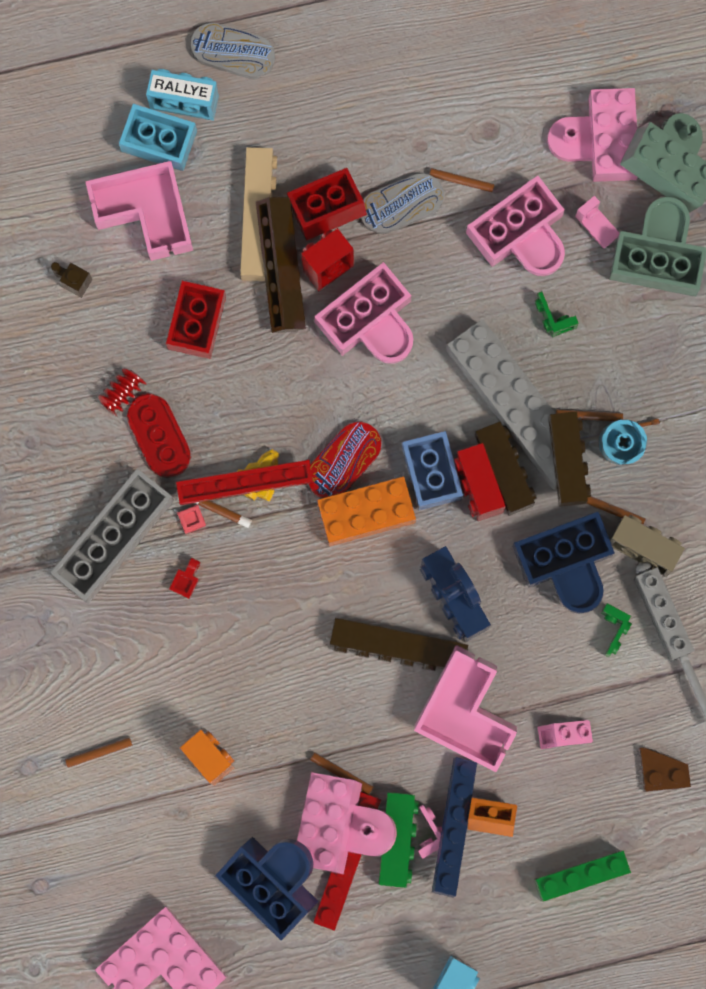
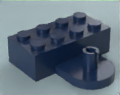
[512,512,615,614]
[419,546,491,643]
[215,836,319,941]

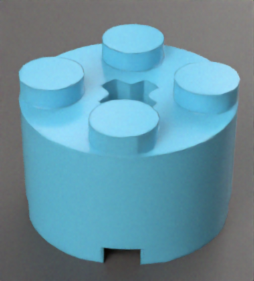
[599,420,647,465]

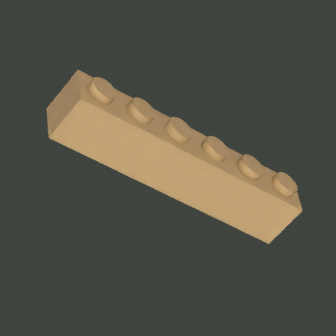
[240,147,277,281]

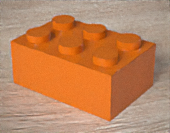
[180,730,235,786]

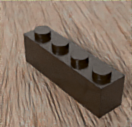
[548,411,591,507]
[475,421,537,516]

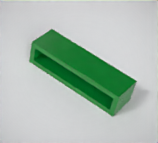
[379,792,419,888]
[534,851,631,902]

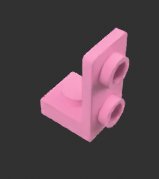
[575,196,619,248]
[537,720,593,749]
[418,805,442,859]

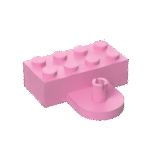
[547,88,638,182]
[466,176,565,276]
[314,262,413,364]
[297,772,397,875]

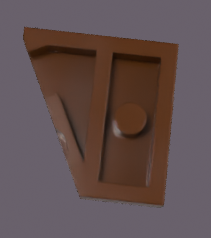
[639,747,691,792]

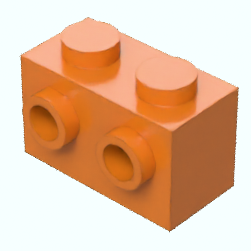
[467,798,517,837]

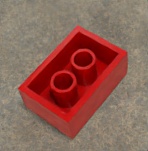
[287,168,367,241]
[301,228,354,292]
[166,280,226,359]
[454,443,506,522]

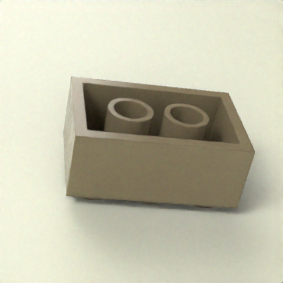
[610,515,685,577]

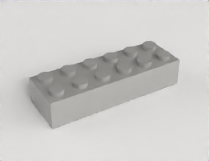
[51,469,174,604]

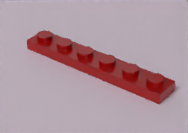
[176,460,313,505]
[313,792,381,931]

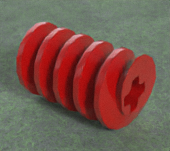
[98,368,147,417]

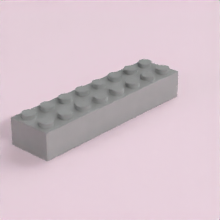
[446,319,591,490]

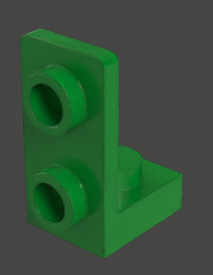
[535,291,579,338]
[601,603,632,657]

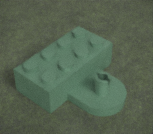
[620,113,706,213]
[609,197,706,297]

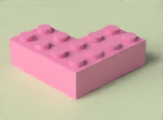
[85,161,193,261]
[414,645,517,772]
[95,906,228,989]

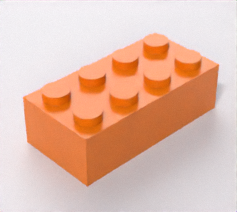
[317,476,416,547]

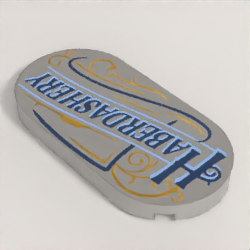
[191,23,275,79]
[361,174,444,234]

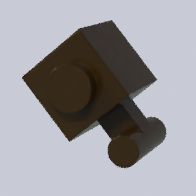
[51,262,93,298]

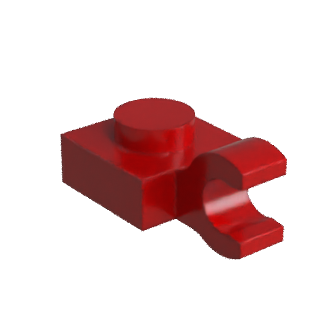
[169,558,201,599]

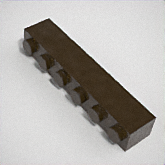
[256,197,306,333]
[330,618,469,671]

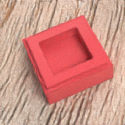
[177,505,206,534]

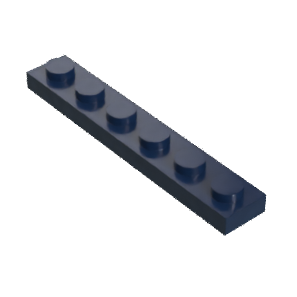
[431,757,477,898]

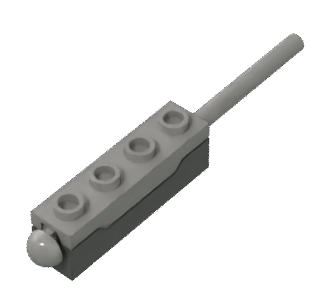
[633,562,706,718]

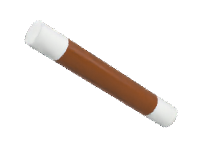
[195,500,252,528]

